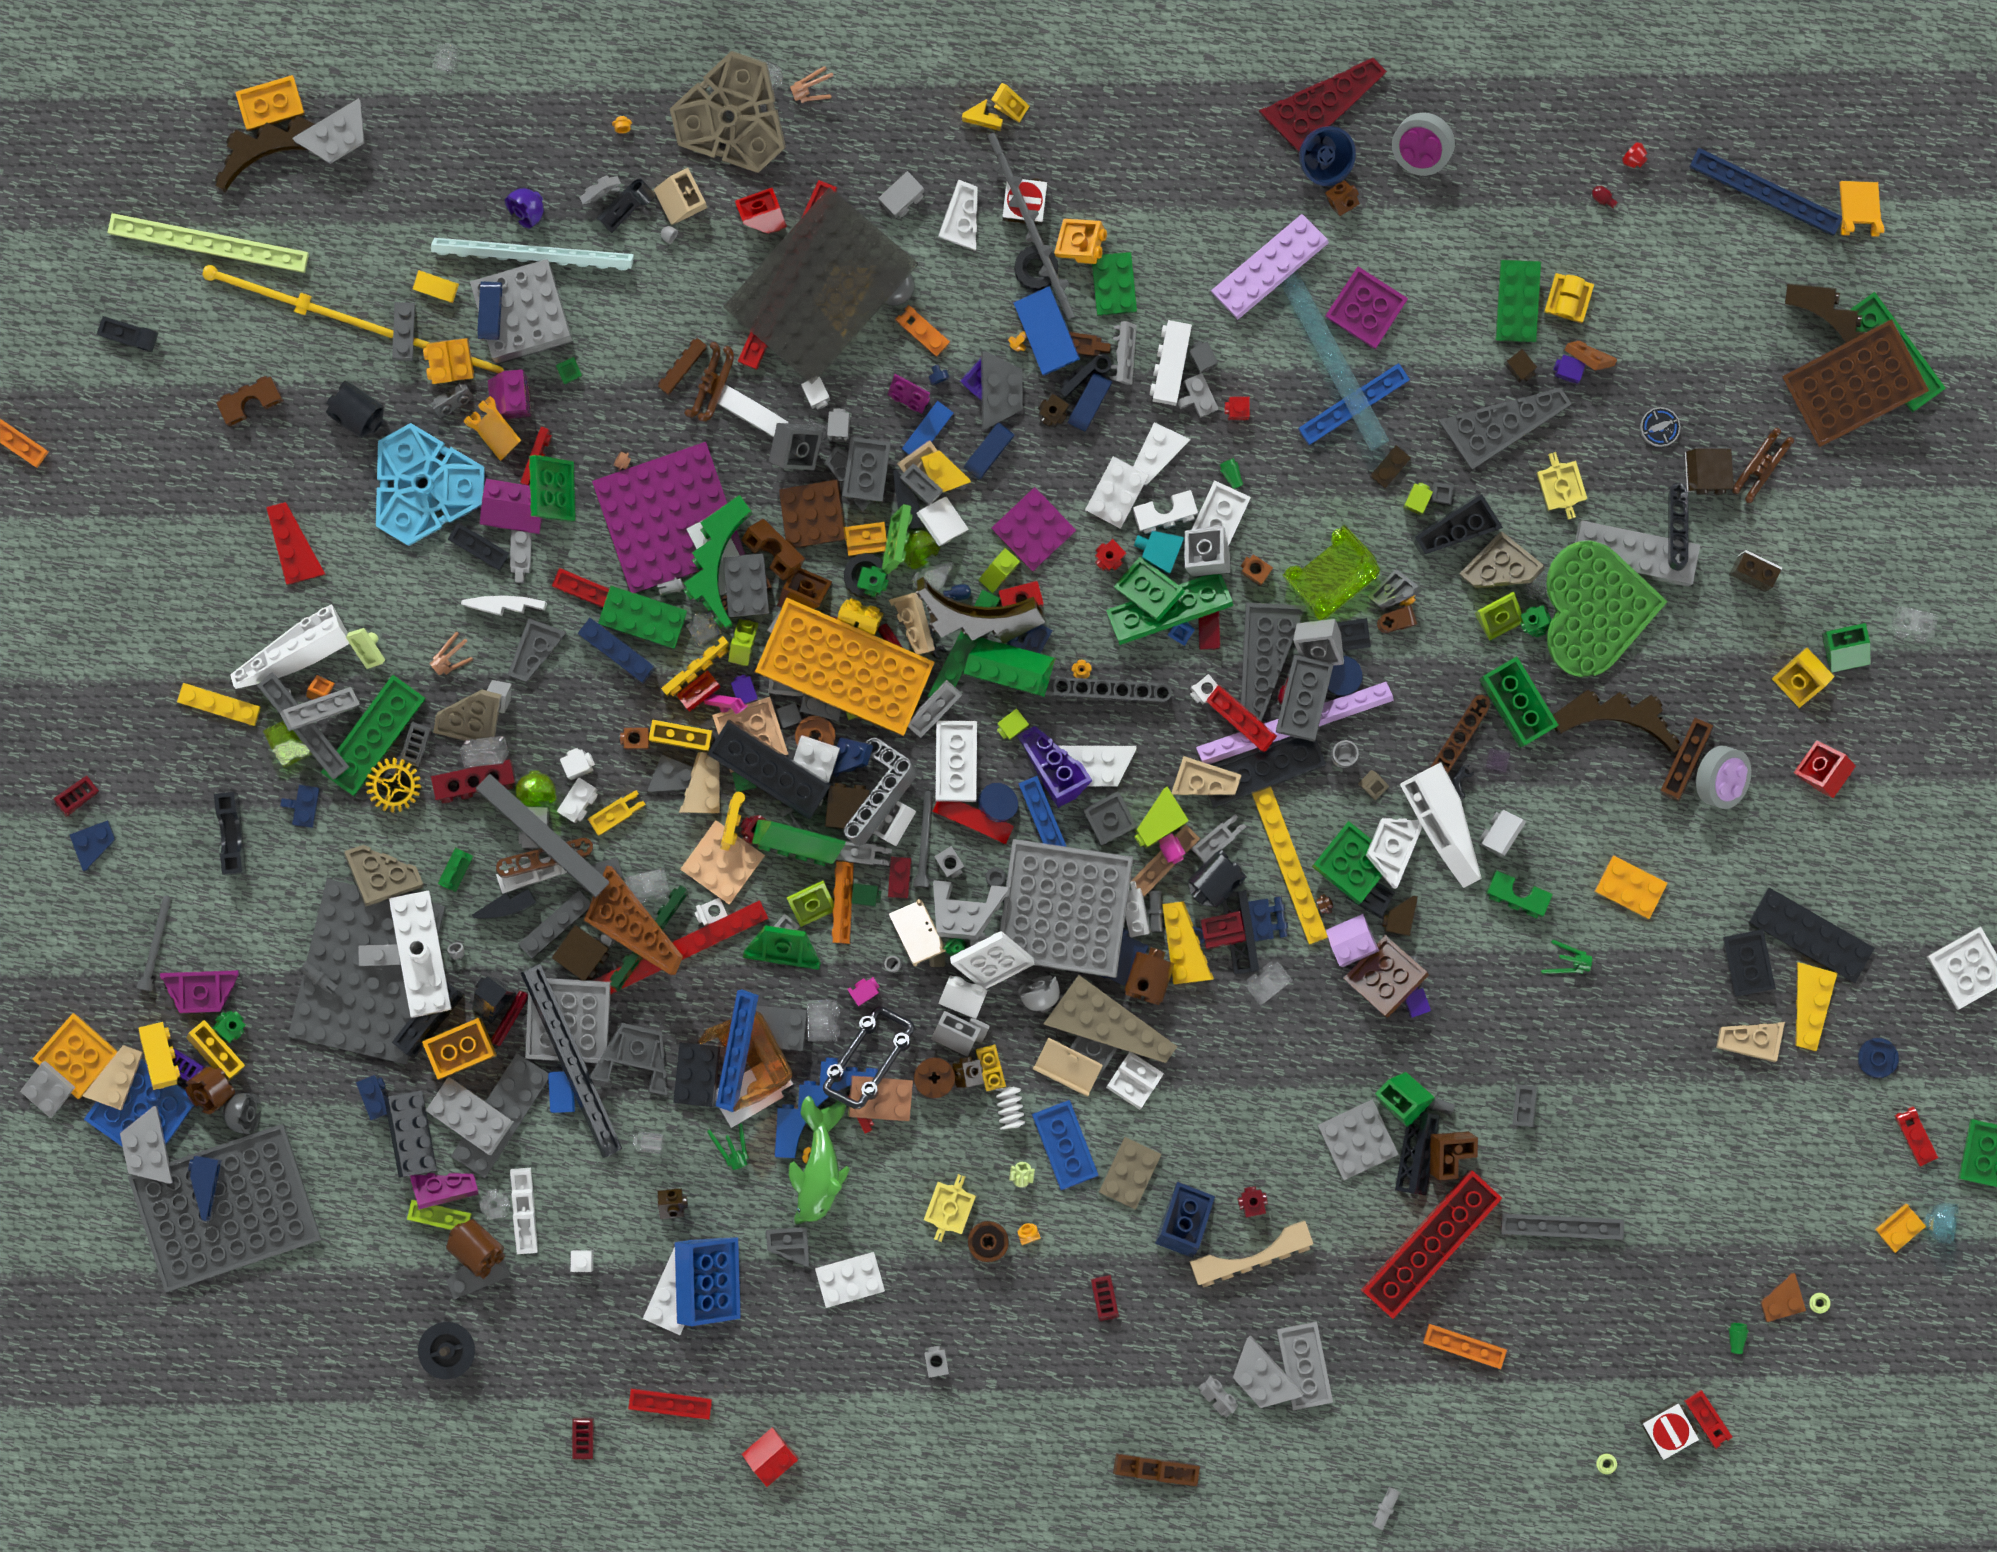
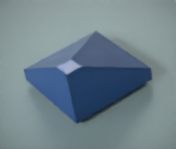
[1168,622,1195,646]

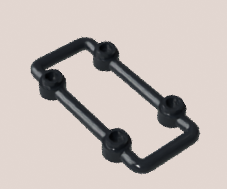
[823,1007,915,1109]

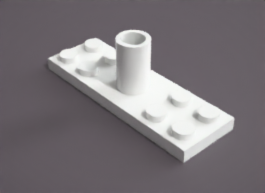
[389,891,452,1018]

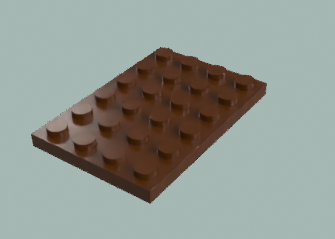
[1782,319,1929,447]

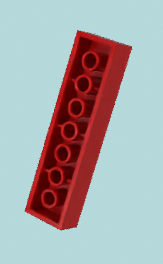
[1361,1170,1502,1319]

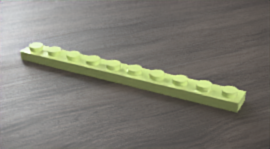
[107,213,309,273]

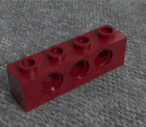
[431,759,517,804]

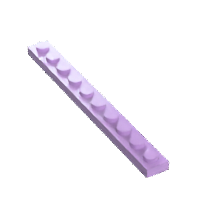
[1196,682,1394,764]

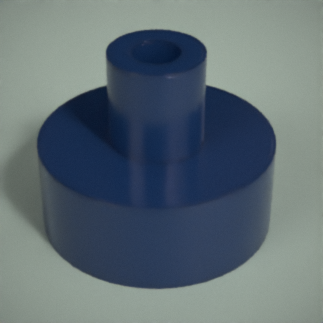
[928,365,950,385]

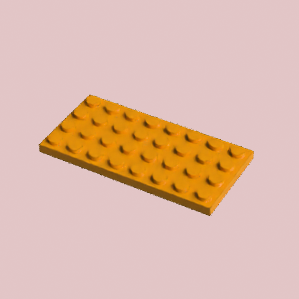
[755,598,935,736]

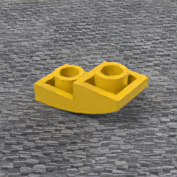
[413,270,459,303]
[976,1044,1006,1092]

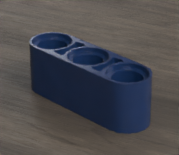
[478,281,502,340]
[1067,372,1112,432]
[963,423,1015,480]

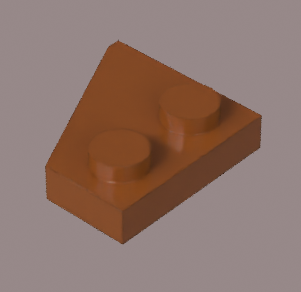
[1564,341,1617,371]
[1760,1273,1806,1322]

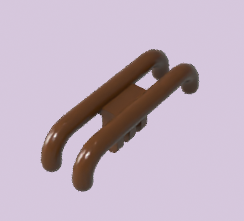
[684,342,734,422]
[1732,428,1794,504]

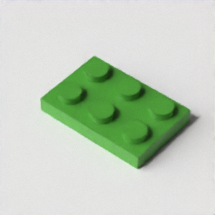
[882,504,912,574]

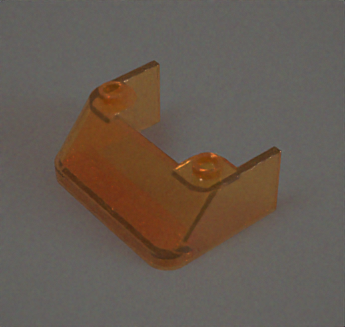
[699,1011,792,1112]

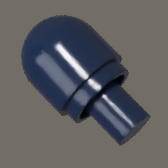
[943,584,971,601]

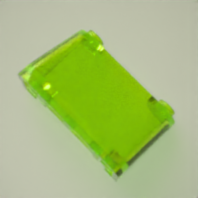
[1282,524,1380,621]

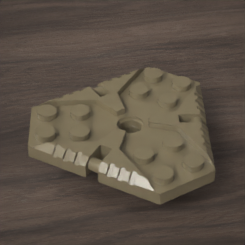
[670,51,786,173]

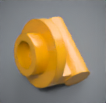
[1008,331,1027,352]
[1018,1223,1041,1245]

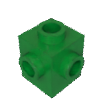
[857,566,889,597]
[1520,605,1552,637]
[212,1011,246,1043]

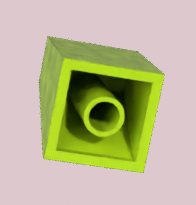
[1135,787,1189,848]

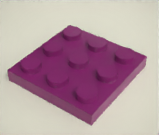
[1325,266,1408,349]
[991,487,1076,572]

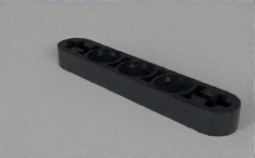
[1668,483,1688,571]

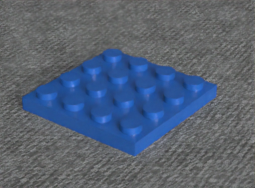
[84,1059,194,1147]

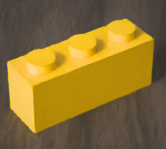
[649,720,714,752]
[186,1020,245,1082]
[139,1022,180,1090]

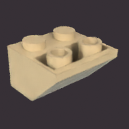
[654,168,707,225]

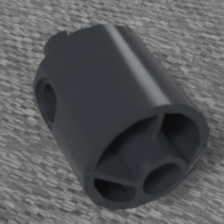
[326,380,384,438]
[1188,849,1247,909]

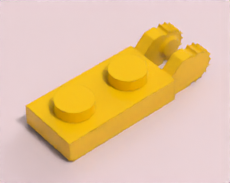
[588,790,646,836]

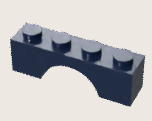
[578,618,656,684]

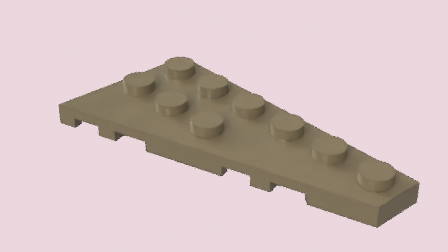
[1044,975,1178,1063]

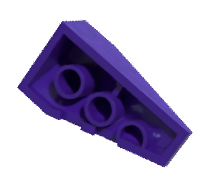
[1017,726,1092,808]

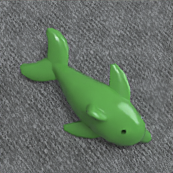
[789,1096,850,1225]

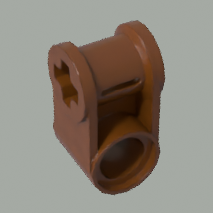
[1377,605,1418,633]

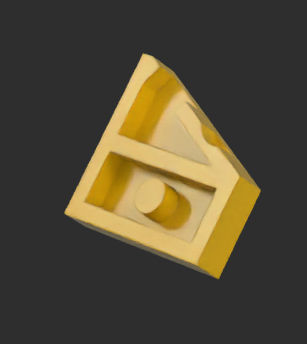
[920,450,971,492]

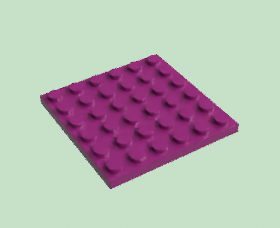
[592,442,745,594]

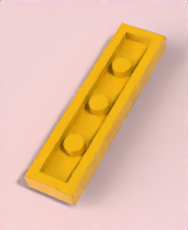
[177,683,261,726]

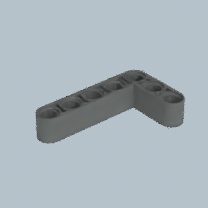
[844,738,918,846]

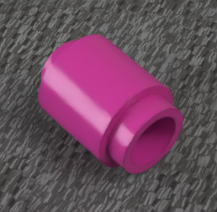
[1159,833,1186,865]

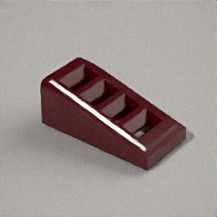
[53,775,99,817]
[1091,1275,1119,1321]
[572,1418,594,1459]

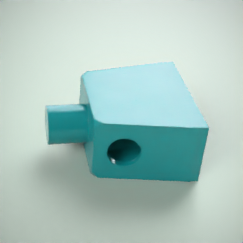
[1134,531,1184,575]

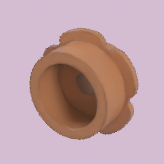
[614,452,631,471]

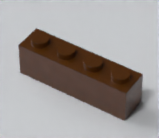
[1661,717,1713,802]

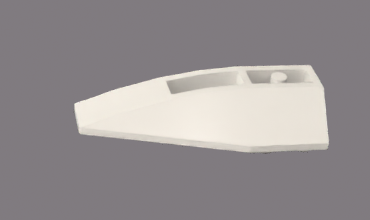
[230,604,350,689]
[1400,763,1482,888]

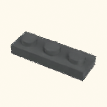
[392,302,415,361]

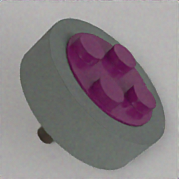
[1392,113,1455,176]

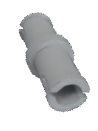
[1372,1487,1400,1530]

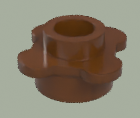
[1316,894,1334,914]

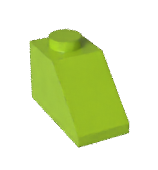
[978,548,1020,593]

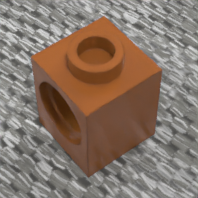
[1240,554,1273,586]
[620,728,650,750]

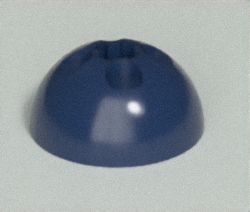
[1299,126,1356,186]

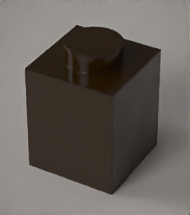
[1504,349,1537,383]

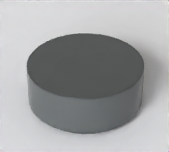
[986,867,1006,886]

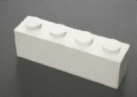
[1150,320,1192,406]

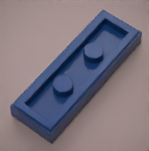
[902,401,954,455]

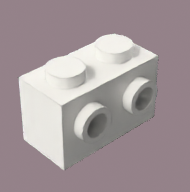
[560,748,595,780]
[557,777,598,823]
[873,801,916,846]
[939,975,988,1019]

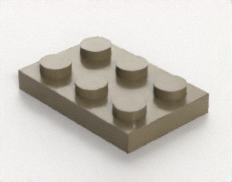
[1099,1137,1161,1210]

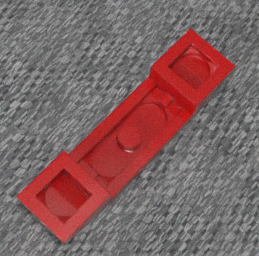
[932,801,1014,844]

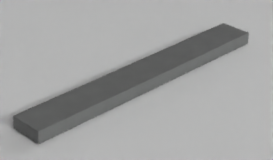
[476,774,610,898]

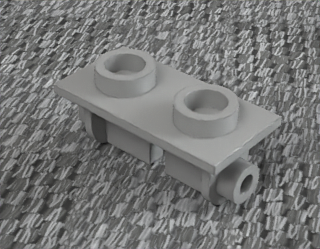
[1198,1375,1238,1418]

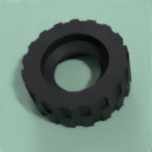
[1014,245,1059,291]
[843,553,888,599]

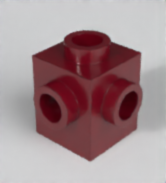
[739,815,767,845]
[1237,1186,1268,1217]

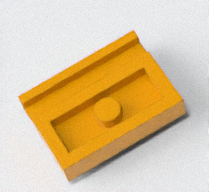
[845,522,887,557]
[1875,1204,1926,1253]

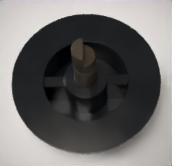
[418,1322,475,1380]

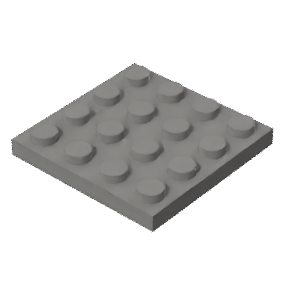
[525,978,611,1063]

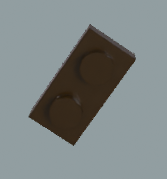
[1370,445,1411,489]

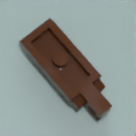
[1069,332,1111,357]

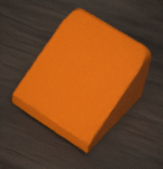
[306,675,335,700]

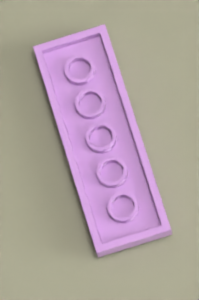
[1211,214,1329,320]

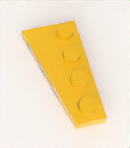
[661,636,730,696]
[1162,901,1214,984]
[1796,962,1837,1051]

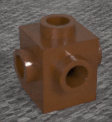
[1325,180,1360,216]

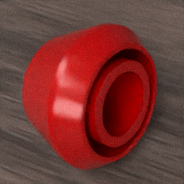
[1622,142,1648,168]

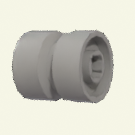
[1330,740,1359,768]

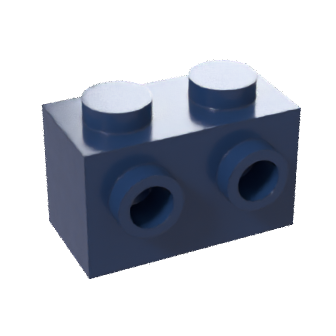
[356,1075,387,1120]

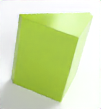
[1475,592,1523,641]
[786,881,834,927]

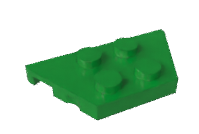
[742,925,821,970]

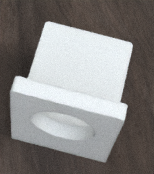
[1190,674,1218,705]
[695,898,727,926]

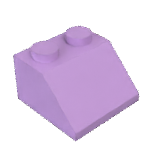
[1326,914,1379,967]

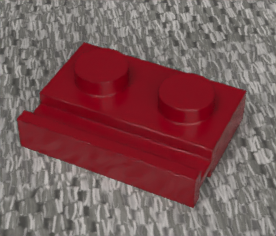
[1201,911,1246,949]

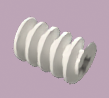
[995,1087,1025,1130]

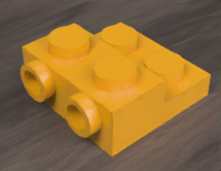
[1054,219,1107,264]
[423,338,475,384]

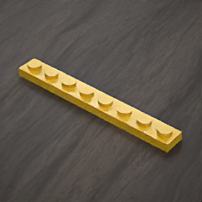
[1252,787,1328,944]

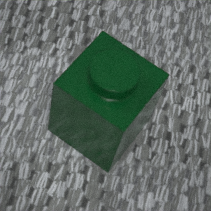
[851,883,882,907]

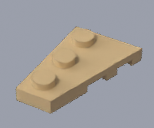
[889,592,935,654]
[679,752,720,813]
[1172,756,1242,795]
[1716,1022,1785,1062]
[83,1045,144,1110]

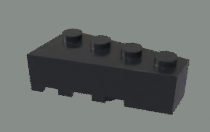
[1411,494,1503,555]
[472,976,516,1024]

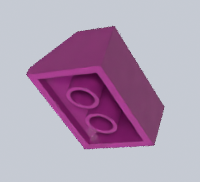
[480,479,543,534]

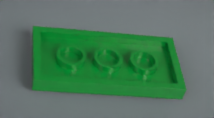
[1495,260,1541,342]
[598,586,688,649]

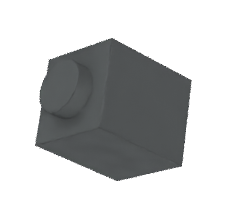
[1189,341,1218,374]

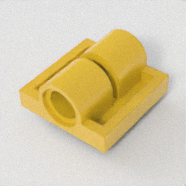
[1544,273,1594,324]
[837,598,884,636]

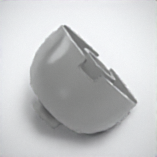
[1018,975,1060,1013]

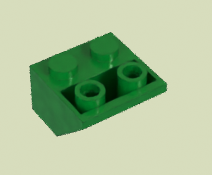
[1822,623,1871,673]
[1375,1072,1435,1127]

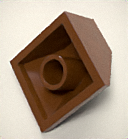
[777,568,832,609]

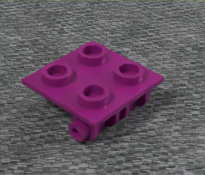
[887,374,930,414]

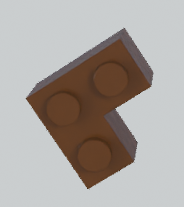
[1430,1131,1478,1180]

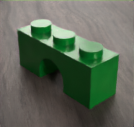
[1485,870,1553,919]

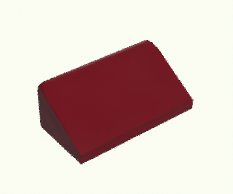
[1198,611,1220,650]

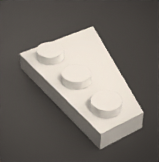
[938,180,978,251]
[1133,422,1190,486]

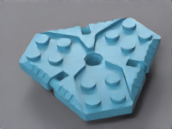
[376,423,485,546]

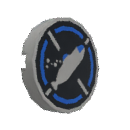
[1640,407,1681,448]

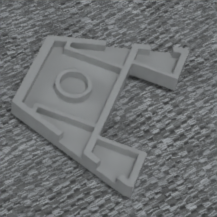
[933,880,1010,940]

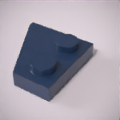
[831,738,873,777]
[70,820,116,871]

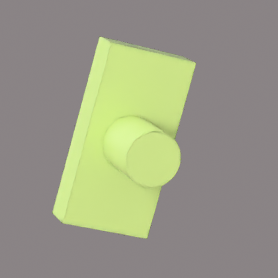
[345,628,385,669]

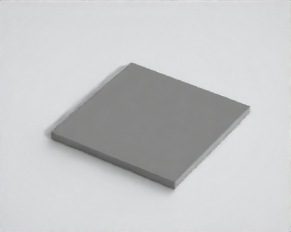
[1000,839,1133,978]

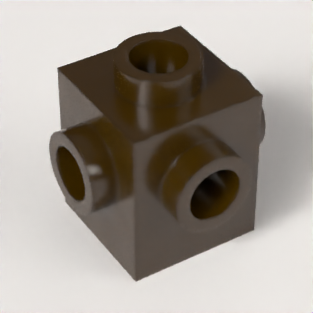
[1038,393,1069,427]
[952,1056,984,1088]
[658,1188,688,1219]

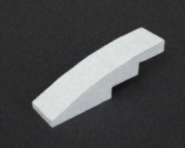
[718,385,788,437]
[461,596,547,616]
[496,848,577,894]
[510,1168,538,1254]

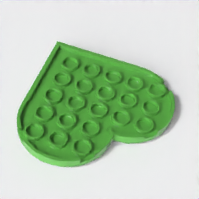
[1546,540,1668,677]

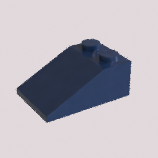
[1155,1182,1215,1258]

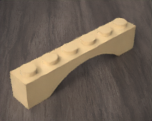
[1189,1221,1313,1287]

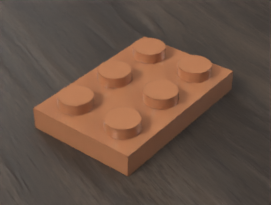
[848,1076,913,1121]

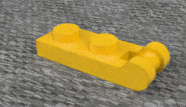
[720,792,745,851]

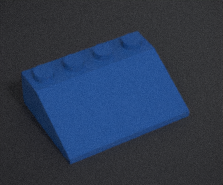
[675,1237,740,1326]

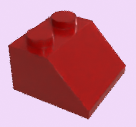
[1794,740,1856,798]
[742,1427,799,1487]

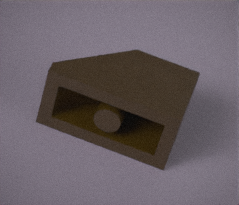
[1382,895,1418,936]

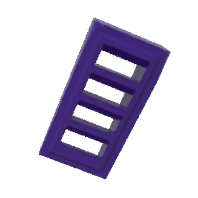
[173,1048,205,1081]

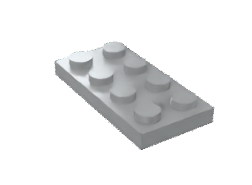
[426,1077,514,1155]
[1276,1321,1333,1410]

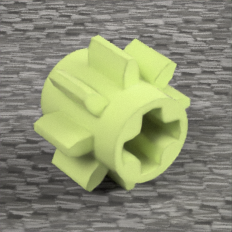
[1009,1162,1035,1187]

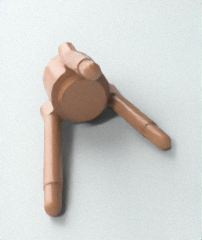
[790,66,833,103]
[430,632,473,675]

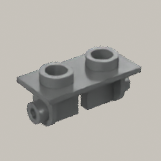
[431,383,474,418]

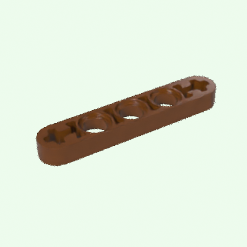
[1430,695,1490,774]
[496,838,593,878]

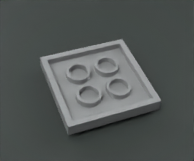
[1317,1099,1399,1180]

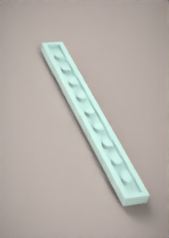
[431,238,634,270]

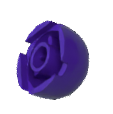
[504,188,544,229]

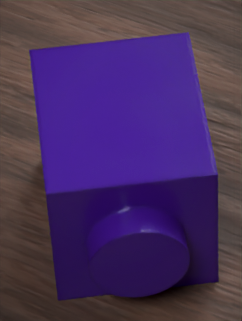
[1553,355,1586,384]
[731,675,758,704]
[1404,987,1431,1018]

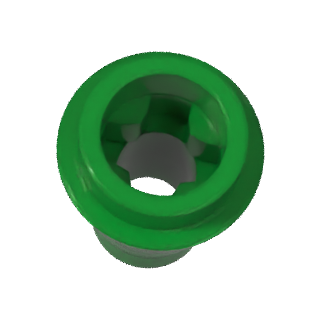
[1219,458,1243,489]
[1728,1323,1749,1354]

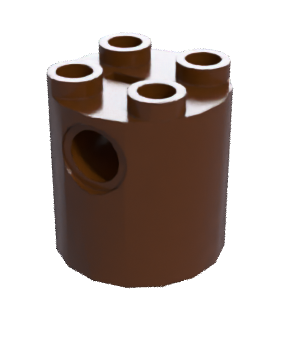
[1125,947,1175,1005]
[446,1219,505,1279]

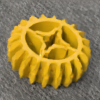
[366,758,421,812]

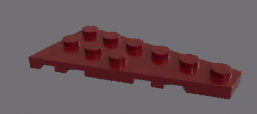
[1259,58,1387,153]

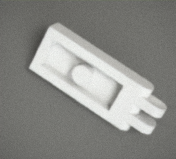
[1125,881,1151,937]

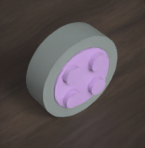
[1696,746,1751,809]

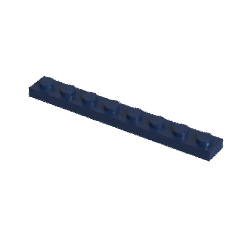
[1689,148,1842,236]

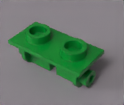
[438,847,473,892]
[944,938,967,957]

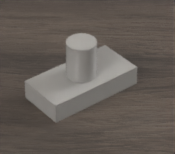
[359,944,401,966]

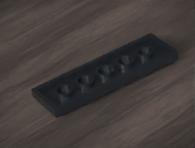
[707,720,832,819]
[1208,736,1326,809]
[1748,887,1875,983]

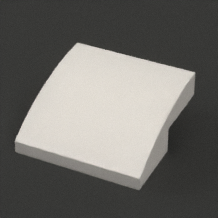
[916,497,969,546]
[1106,1052,1164,1110]

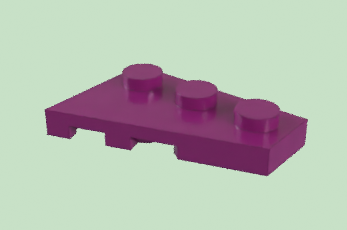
[410,1173,479,1209]

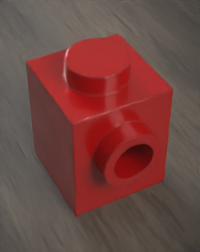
[1224,397,1250,420]

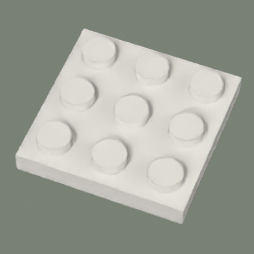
[1927,927,1997,1010]
[950,931,1035,989]

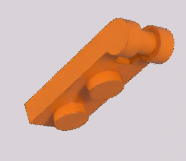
[895,305,950,357]

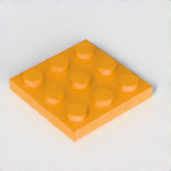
[33,1013,118,1099]

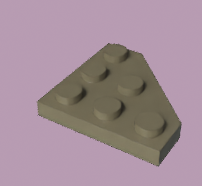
[1460,531,1545,588]
[433,690,502,748]
[344,845,423,906]

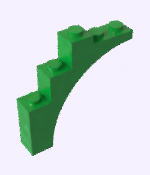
[684,495,753,630]

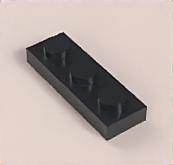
[448,523,510,571]

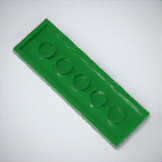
[1850,292,1946,413]
[1106,574,1234,645]
[321,675,426,797]

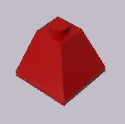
[735,188,787,234]

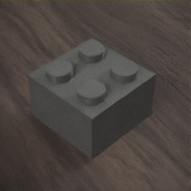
[769,423,823,470]

